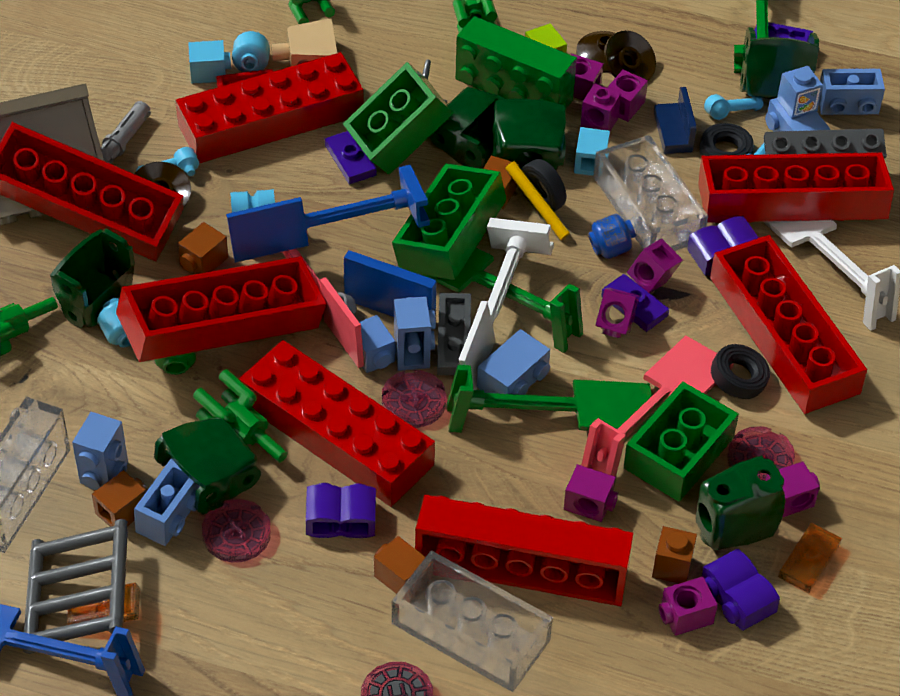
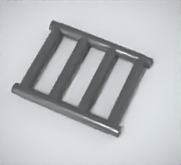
[23,519,128,654]

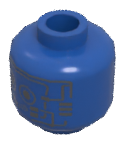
[588,214,636,259]

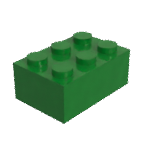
[343,62,454,175]
[623,381,739,502]

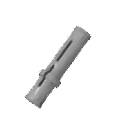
[101,101,151,164]

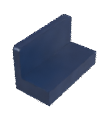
[654,87,697,154]

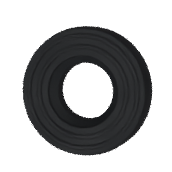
[700,123,754,156]
[521,159,567,212]
[711,344,770,399]

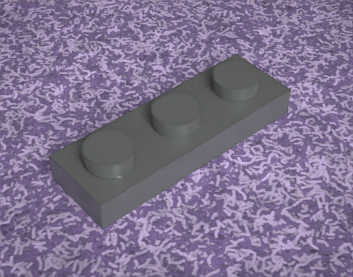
[437,293,471,376]

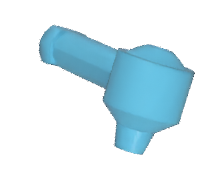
[704,94,764,120]
[136,147,199,176]

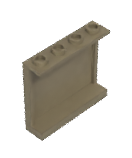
[0,83,104,226]

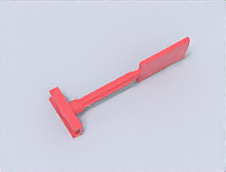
[282,213,364,368]
[581,335,734,477]

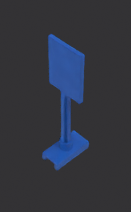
[226,165,430,263]
[0,604,145,696]

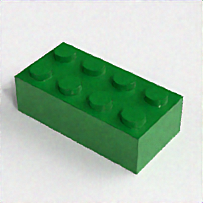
[455,16,577,110]
[392,163,507,280]

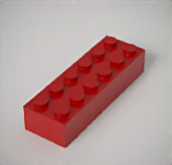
[175,52,364,164]
[0,122,183,262]
[698,152,894,223]
[710,235,868,414]
[116,256,327,362]
[239,340,435,507]
[415,494,634,607]

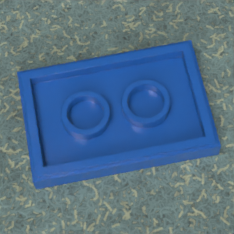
[344,250,437,330]

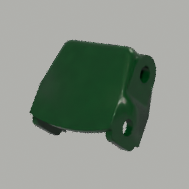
[740,27,819,99]
[429,87,505,169]
[491,99,566,171]
[50,229,135,327]
[154,417,261,515]
[695,455,785,550]

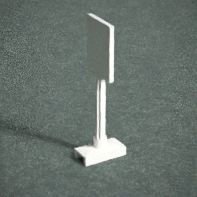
[459,218,554,390]
[764,220,900,331]

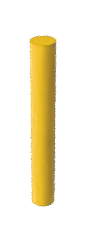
[505,161,570,240]

